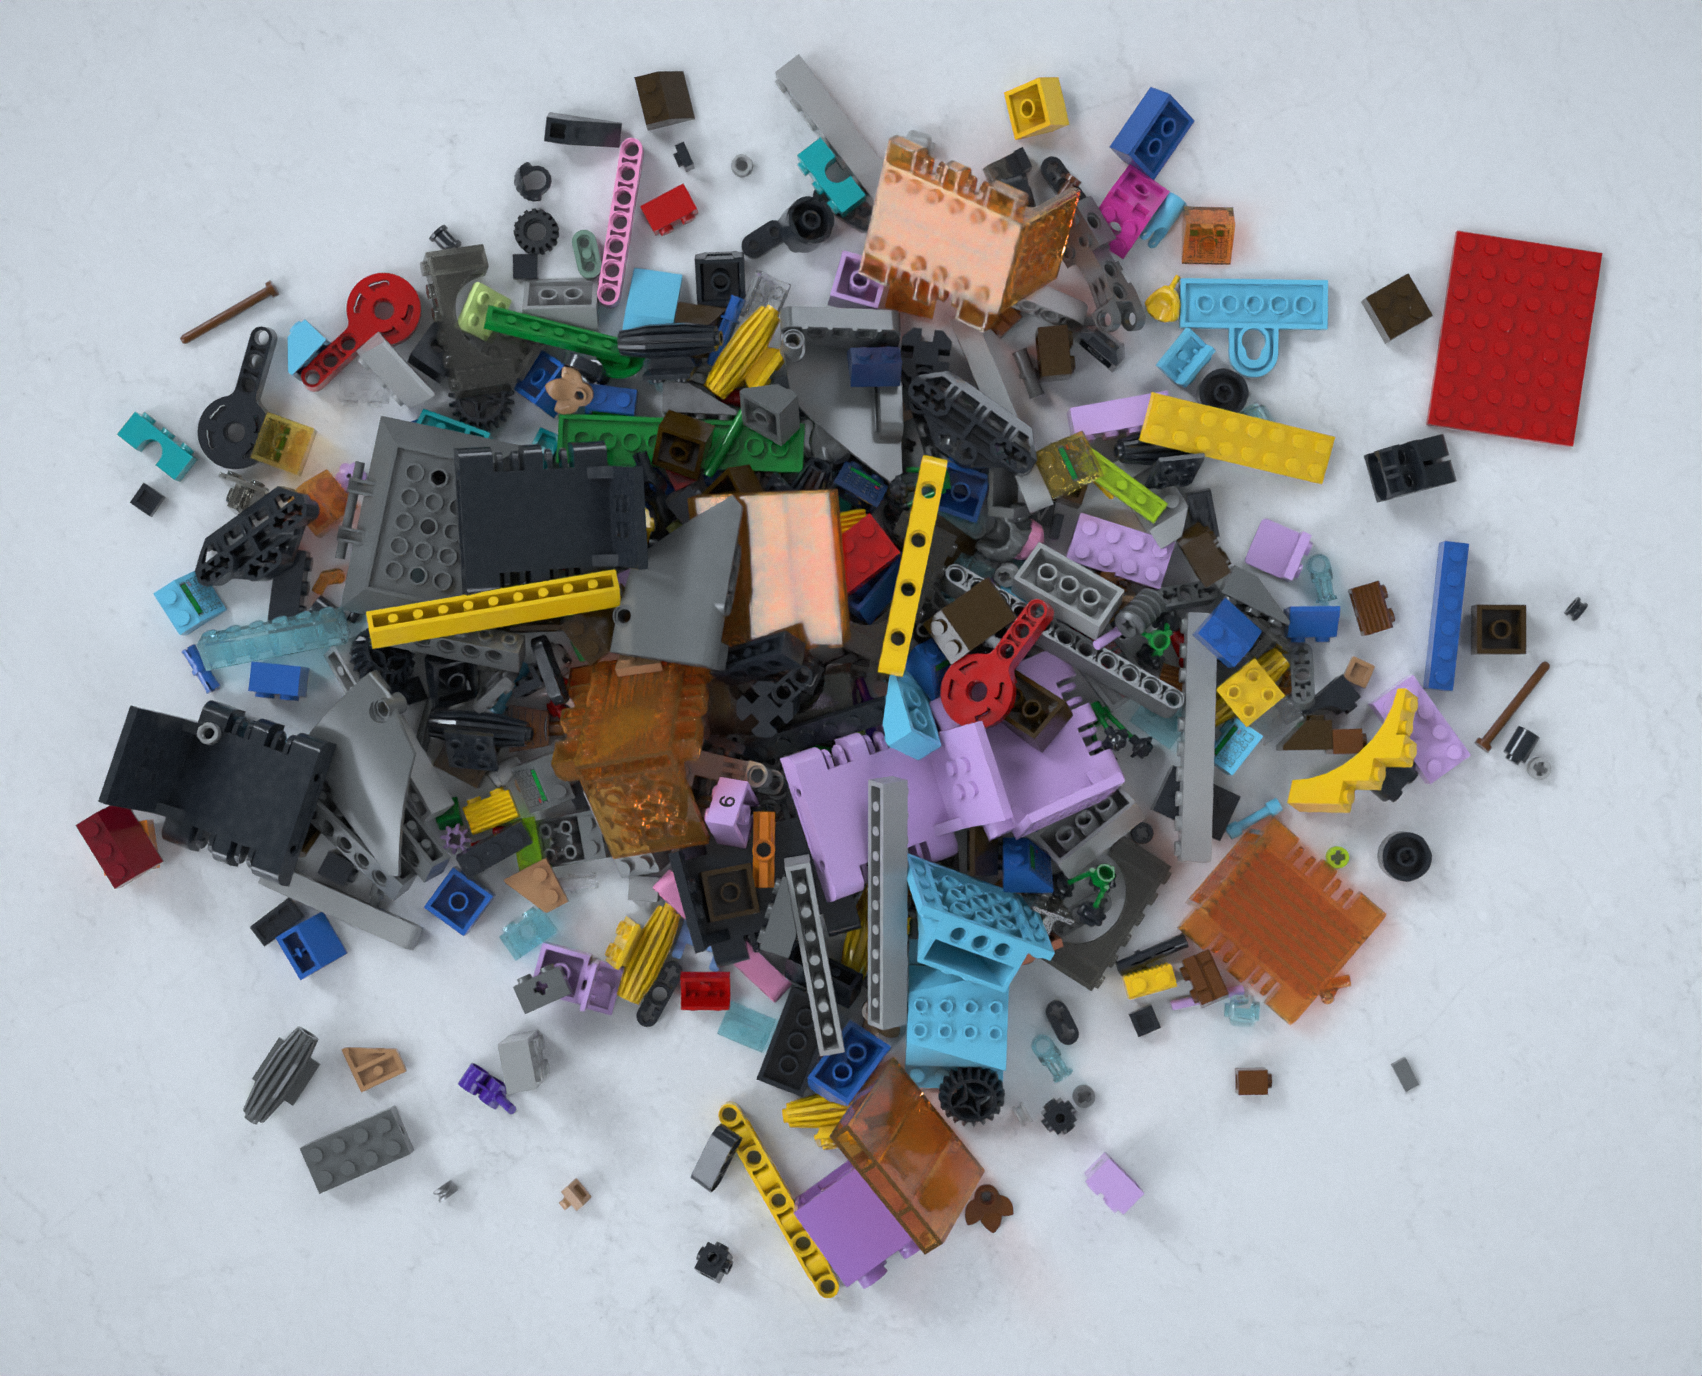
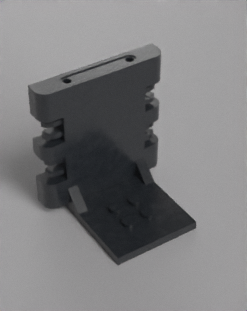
[453,441,648,596]
[98,700,337,887]
[668,793,862,968]

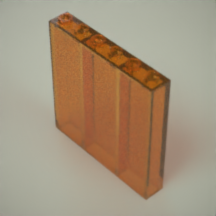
[687,489,851,649]
[829,1057,985,1255]

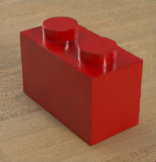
[640,183,698,236]

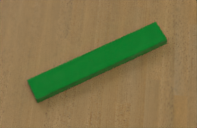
[483,305,630,365]

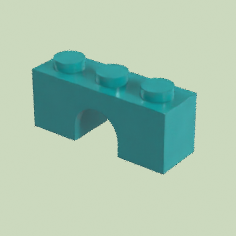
[797,137,866,218]
[117,412,198,482]

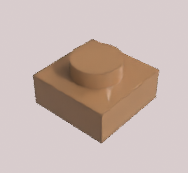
[1343,656,1375,689]

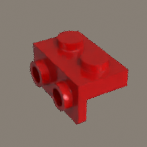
[680,972,731,1011]

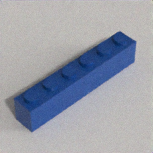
[1423,541,1469,691]

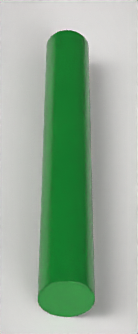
[704,409,743,478]

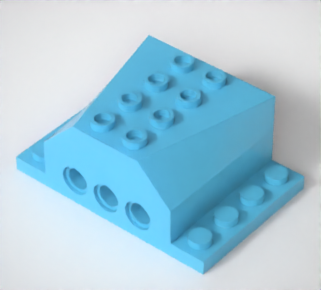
[907,853,1055,993]
[904,939,1009,1089]

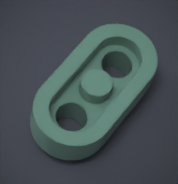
[572,230,602,279]

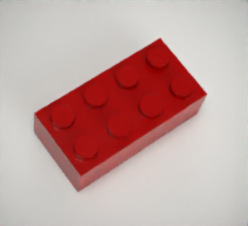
[790,513,901,617]

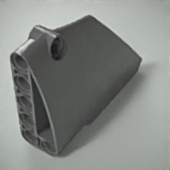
[780,306,903,483]
[610,495,743,671]
[309,670,416,876]

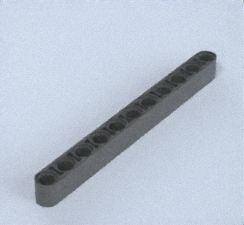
[940,564,1184,718]

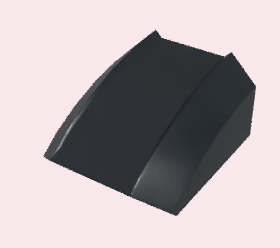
[694,251,746,310]
[1075,325,1125,372]
[424,654,479,711]

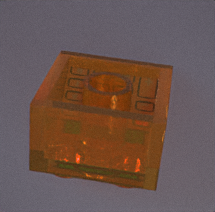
[1181,206,1235,265]

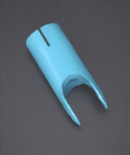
[1140,192,1187,248]

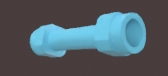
[489,661,530,714]
[1226,798,1283,840]

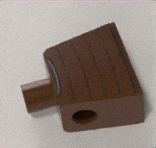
[509,705,565,752]

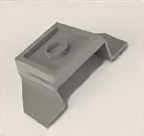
[1113,460,1188,549]

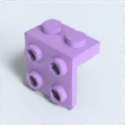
[1245,519,1313,582]
[577,959,624,1015]

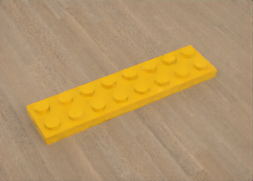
[1139,392,1335,484]

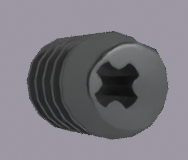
[1115,588,1167,638]

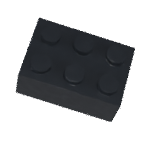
[1150,765,1241,841]

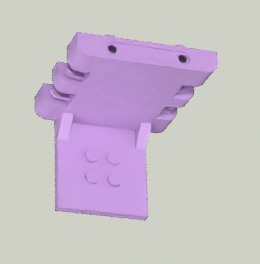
[929,651,1125,841]
[780,721,1013,902]

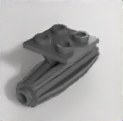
[243,1026,321,1125]

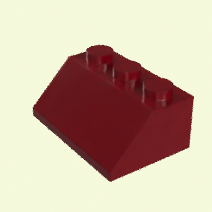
[75,806,164,889]

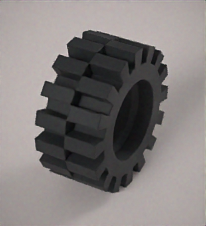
[513,208,559,255]

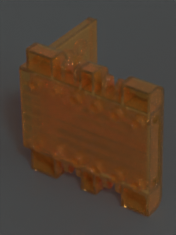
[858,135,1081,333]
[551,659,712,859]
[1176,816,1386,1025]

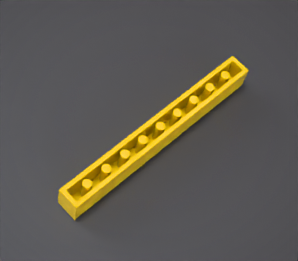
[366,569,621,649]

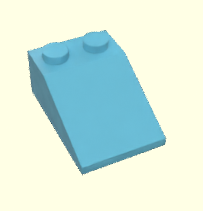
[623,268,683,330]
[883,674,942,761]

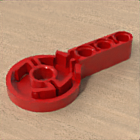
[301,273,421,392]
[941,599,1054,729]

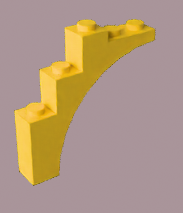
[1287,688,1418,813]

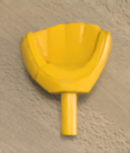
[1144,275,1181,323]

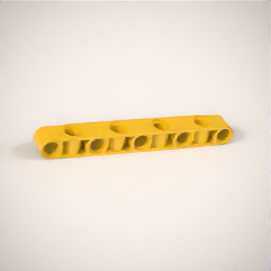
[878,455,948,677]
[718,1101,839,1298]

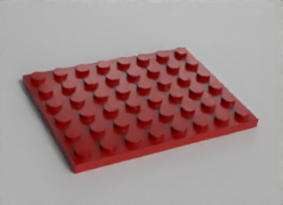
[1426,231,1603,447]

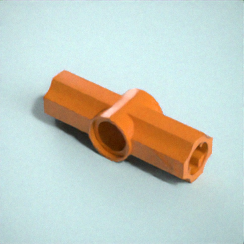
[752,811,775,888]

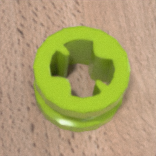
[1325,846,1349,869]

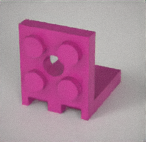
[1099,164,1170,259]

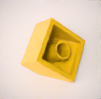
[1004,77,1070,140]

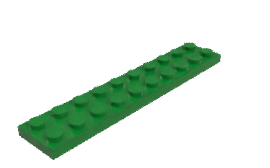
[556,414,806,474]

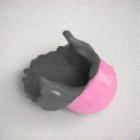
[975,517,1044,562]

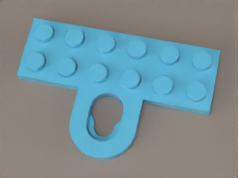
[1179,278,1328,378]

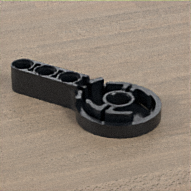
[197,326,278,469]

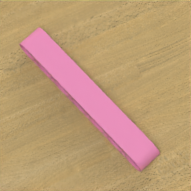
[597,138,644,309]
[652,870,792,1003]

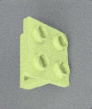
[454,282,511,344]

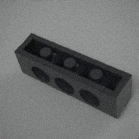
[710,630,806,687]

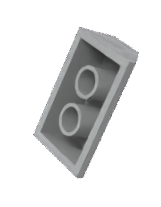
[522,278,599,331]
[356,332,435,409]

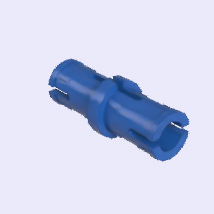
[182,644,221,694]

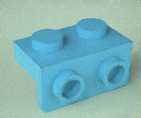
[1156,327,1216,388]

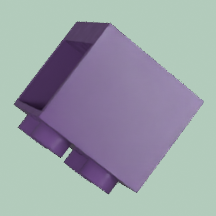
[794,1141,929,1289]

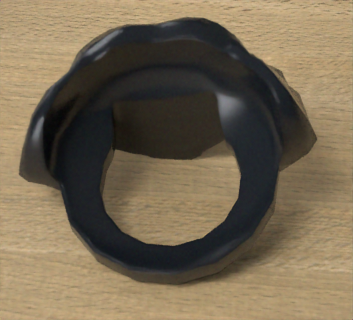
[514,162,552,202]

